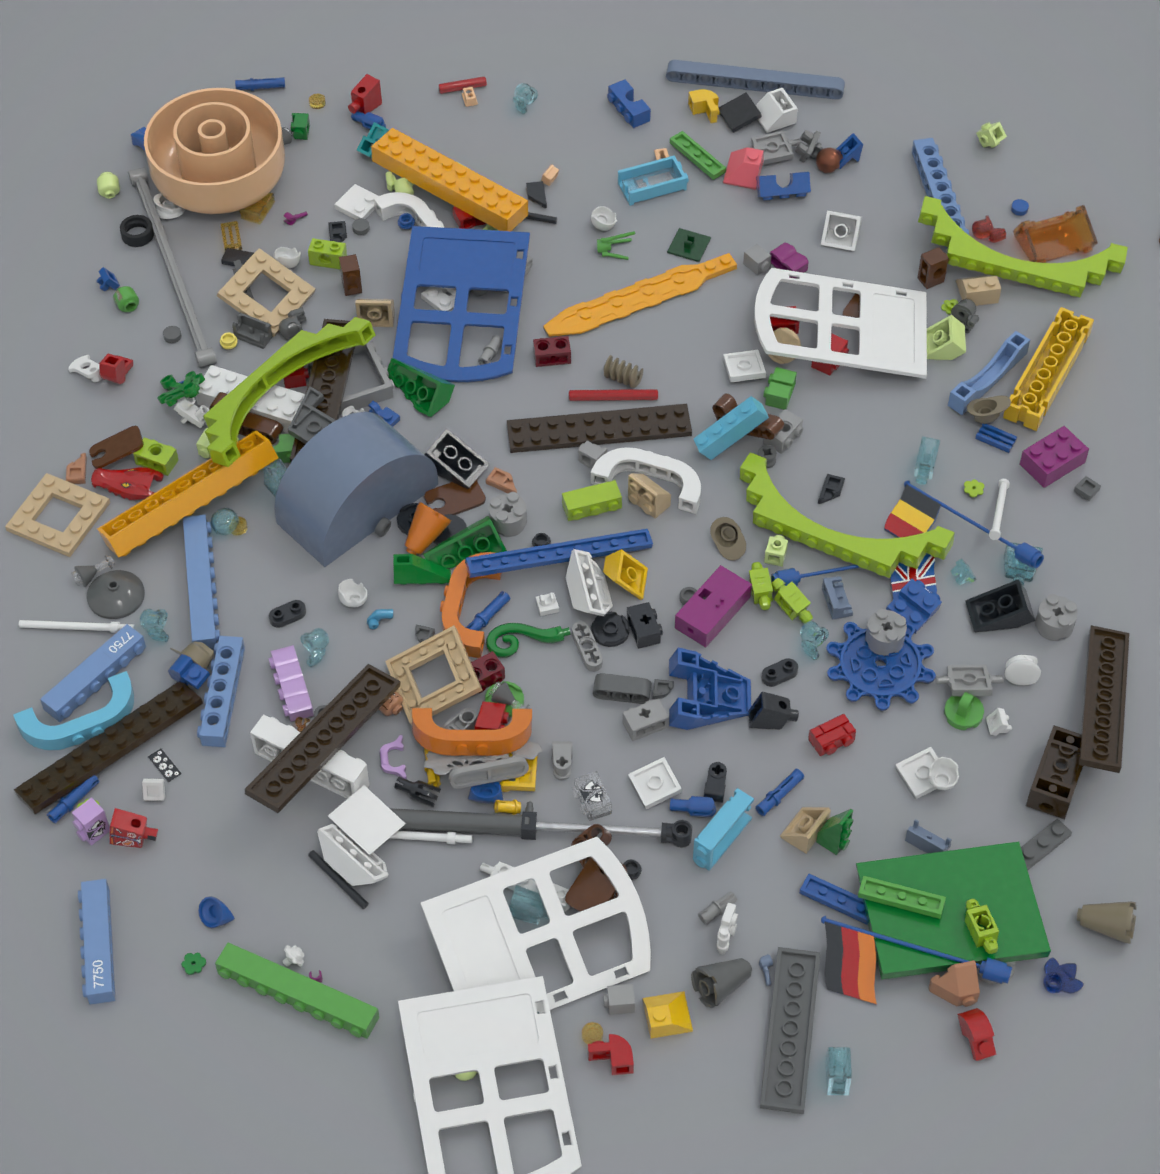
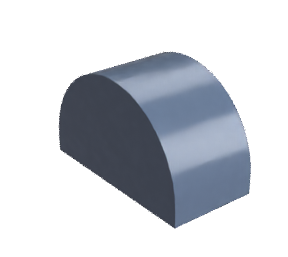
[274,412,438,567]

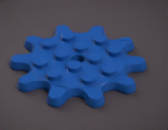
[826,622,936,711]

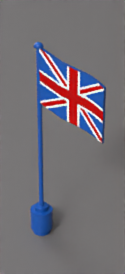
[771,553,937,600]

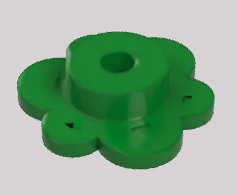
[181,952,206,975]

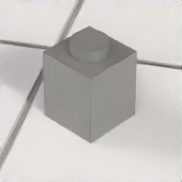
[743,244,771,276]
[603,984,635,1015]

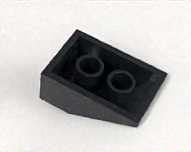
[424,429,490,489]
[965,579,1035,633]

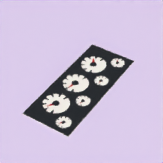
[148,749,182,782]

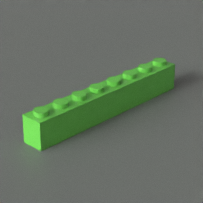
[215,942,380,1039]

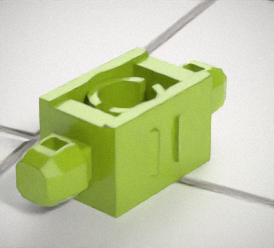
[749,562,773,610]
[771,578,813,624]
[965,899,999,954]

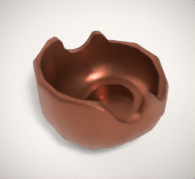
[816,147,843,174]

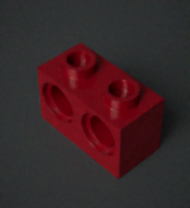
[533,336,571,367]
[471,651,505,693]

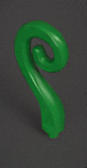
[486,623,571,658]

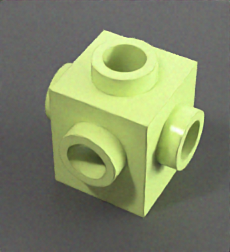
[976,122,1007,148]

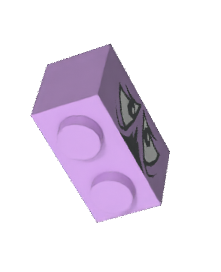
[72,797,110,845]

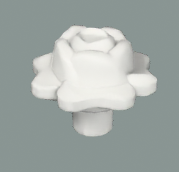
[283,945,304,967]

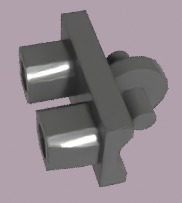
[795,130,823,163]

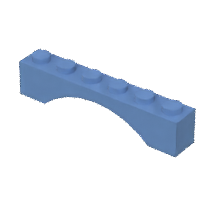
[948,331,1030,415]

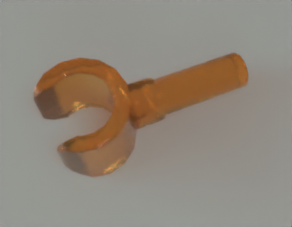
[295,717,310,732]

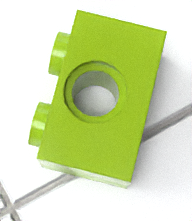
[308,238,347,270]
[133,437,179,476]

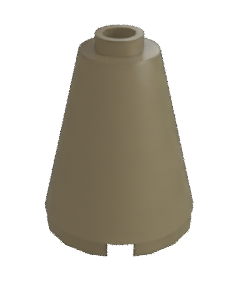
[1077,901,1137,944]

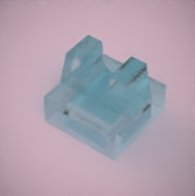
[951,558,977,585]

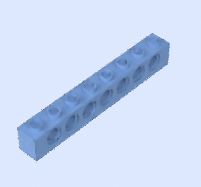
[912,138,970,249]

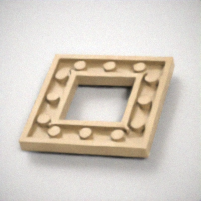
[217,248,315,337]
[5,473,110,557]
[385,626,482,726]

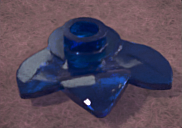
[1043,957,1084,994]

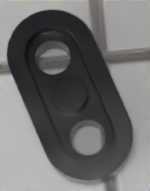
[269,600,306,628]
[761,658,798,687]

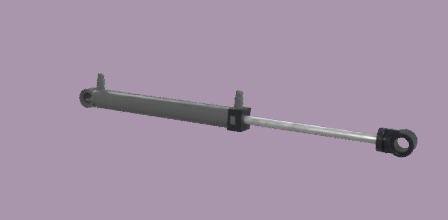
[389,801,692,848]

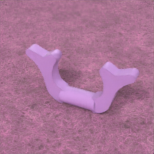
[380,735,407,779]

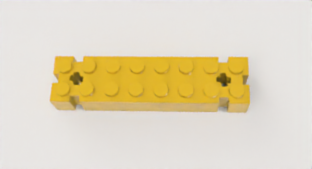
[1003,307,1094,431]

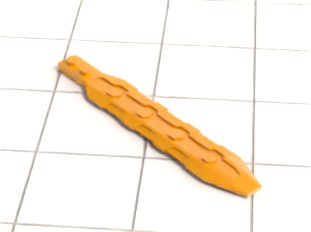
[543,253,737,337]

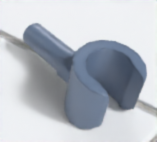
[759,954,773,986]

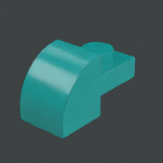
[356,122,389,158]

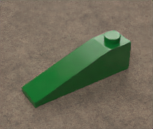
[387,358,455,417]
[423,516,507,569]

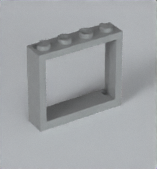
[308,341,395,415]

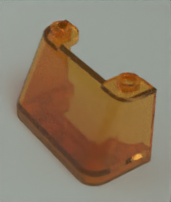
[1013,205,1098,263]

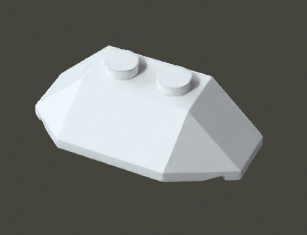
[565,549,613,616]
[317,824,389,886]

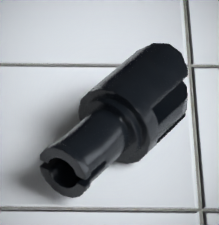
[394,776,441,807]

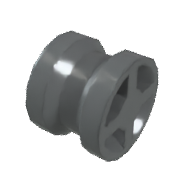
[758,445,777,468]

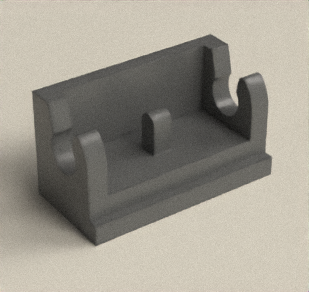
[232,312,273,349]

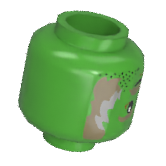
[113,286,139,312]

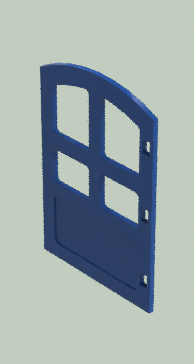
[393,226,530,382]

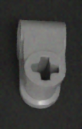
[442,708,477,730]
[552,741,572,780]

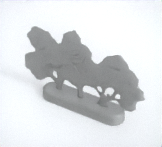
[424,741,543,789]

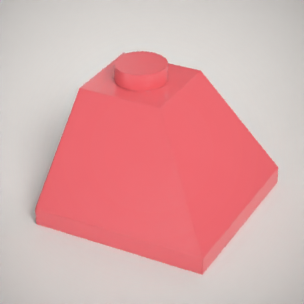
[723,147,764,190]

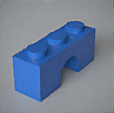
[607,79,651,128]
[756,172,811,200]

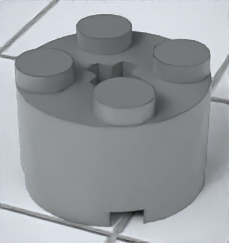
[489,492,527,537]
[1035,594,1078,641]
[865,608,907,656]

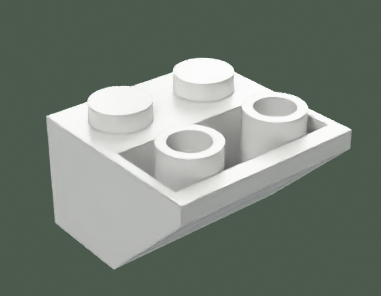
[756,88,798,133]

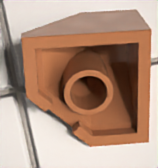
[929,960,980,1007]

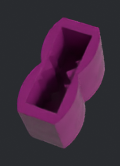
[769,242,809,279]

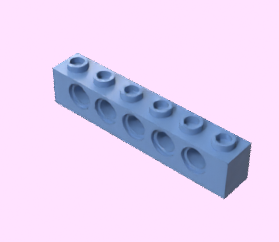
[197,636,245,747]

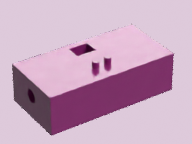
[675,565,752,648]

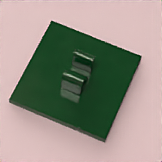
[667,228,711,262]

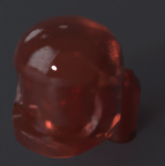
[972,215,1006,243]

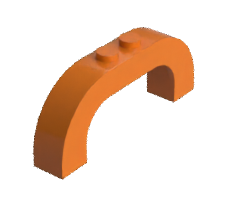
[440,552,502,658]
[412,708,532,756]

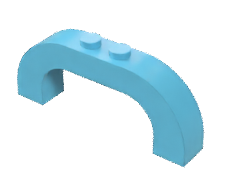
[13,671,134,750]

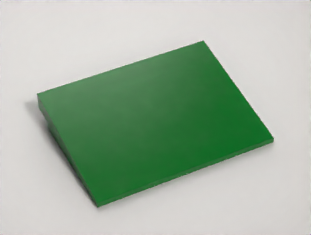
[856,841,1051,980]

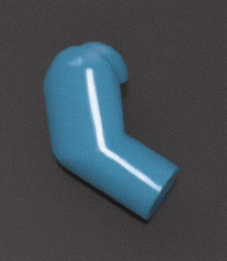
[367,609,393,629]

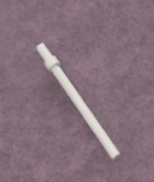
[19,620,135,633]
[390,831,472,845]

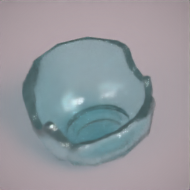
[211,508,240,535]

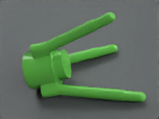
[597,231,635,260]

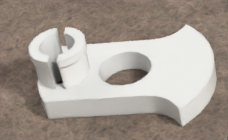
[68,355,102,382]

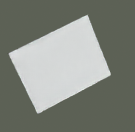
[328,785,406,855]

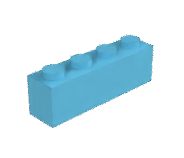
[694,396,769,460]

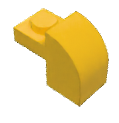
[688,89,719,123]

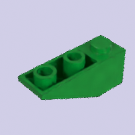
[393,554,451,585]
[816,809,854,855]

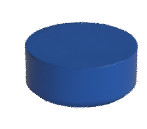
[1011,199,1029,216]

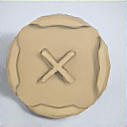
[768,328,801,364]

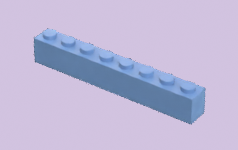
[183,515,220,650]

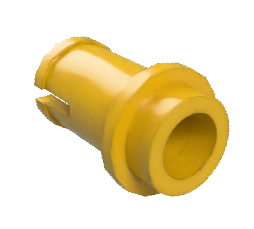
[494,799,521,815]

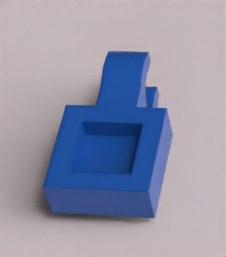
[368,401,400,427]

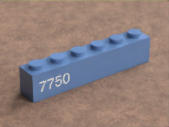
[40,624,146,722]
[78,879,116,1005]

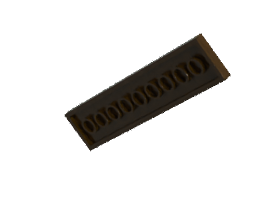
[290,319,355,462]
[507,403,692,453]
[1079,625,1130,773]
[245,664,401,813]
[14,681,203,814]

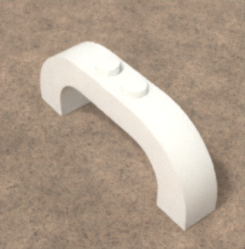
[374,192,444,228]
[591,448,701,514]

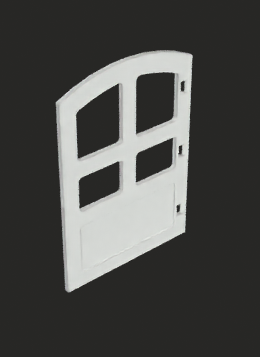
[754,268,927,379]
[420,837,651,1014]
[398,976,582,1174]

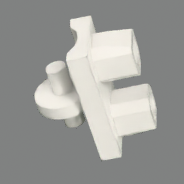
[174,397,209,428]

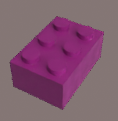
[1019,426,1089,488]

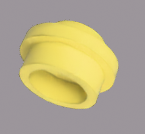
[220,332,238,349]

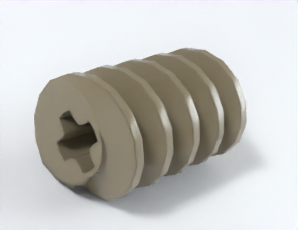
[604,355,644,388]

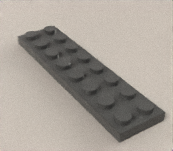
[760,947,820,1114]

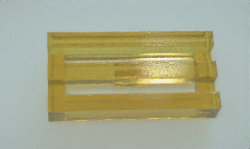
[220,221,242,250]

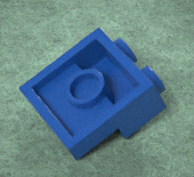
[886,579,942,634]

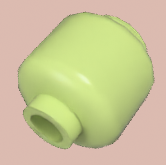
[96,172,120,199]

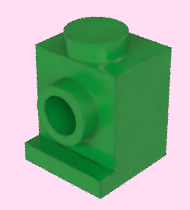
[290,113,310,140]

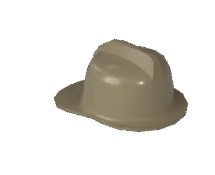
[967,395,1011,424]
[710,517,746,560]
[170,642,214,673]

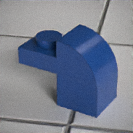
[168,654,210,690]

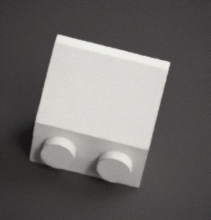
[821,210,862,251]

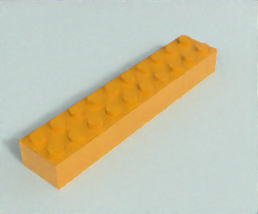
[371,128,528,231]
[97,431,279,558]

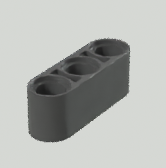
[592,673,652,704]

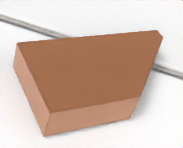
[66,453,87,484]
[486,467,517,493]

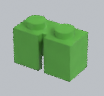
[763,367,797,410]

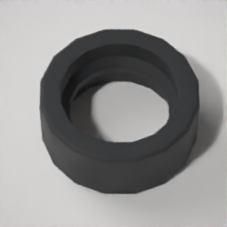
[120,215,154,247]

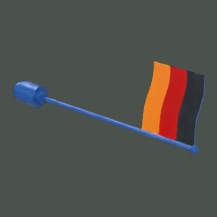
[821,916,1012,1004]

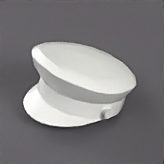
[153,193,185,219]
[1005,655,1041,686]

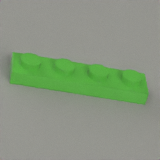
[670,131,726,180]
[858,876,946,919]

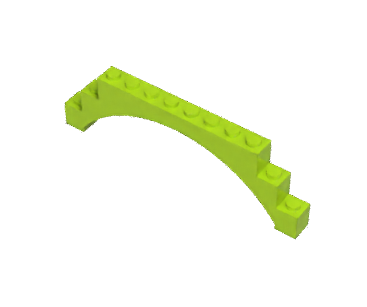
[918,196,1128,297]
[203,317,376,467]
[740,452,955,578]

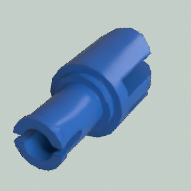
[351,111,386,130]
[670,796,716,817]

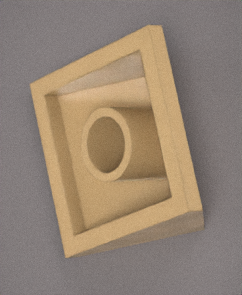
[780,807,831,854]

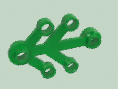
[157,371,205,407]

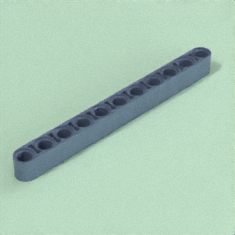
[666,60,845,99]

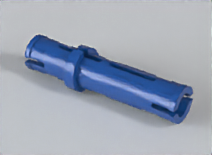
[235,77,285,91]
[465,591,510,631]
[755,769,805,816]
[47,775,100,823]

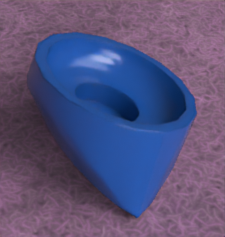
[468,781,504,804]
[198,896,235,928]

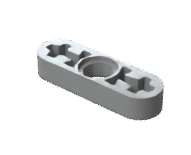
[572,621,603,671]

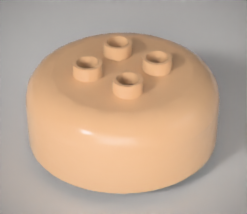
[144,88,285,214]

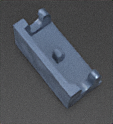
[822,576,853,620]
[905,819,952,854]

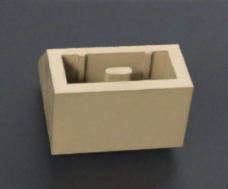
[628,473,671,519]

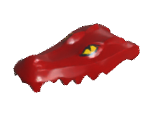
[91,467,164,500]

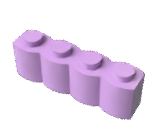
[268,645,314,722]

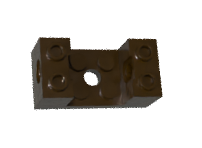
[1026,725,1083,820]

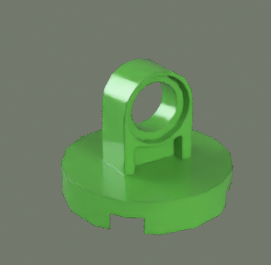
[944,692,984,730]

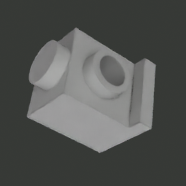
[578,441,607,469]

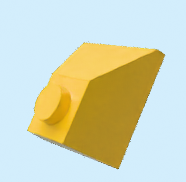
[603,549,648,600]
[642,991,693,1039]

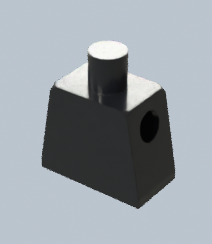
[748,691,799,730]

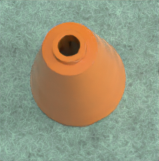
[405,502,452,555]

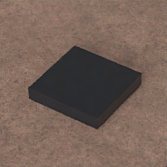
[719,92,762,133]

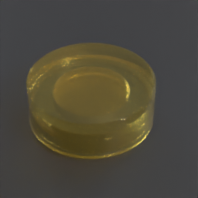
[309,93,326,109]
[228,516,248,535]
[582,1022,603,1044]

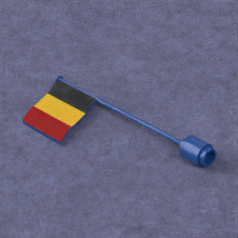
[884,481,1044,568]

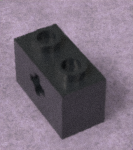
[627,602,663,649]

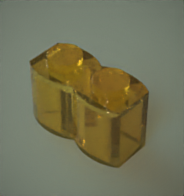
[239,192,275,224]

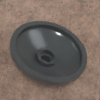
[87,570,145,619]

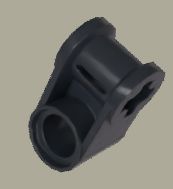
[703,762,727,803]

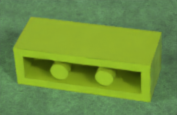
[562,480,622,521]

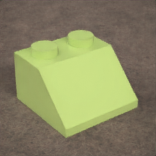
[927,315,966,360]

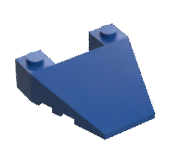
[669,647,751,730]

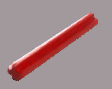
[569,389,658,401]

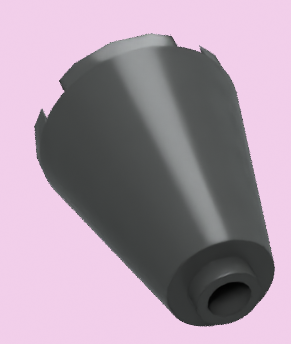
[691,958,752,1008]

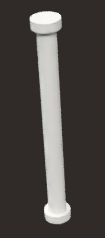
[989,478,1010,540]

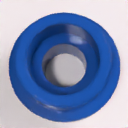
[398,213,415,229]

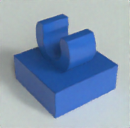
[96,267,120,291]

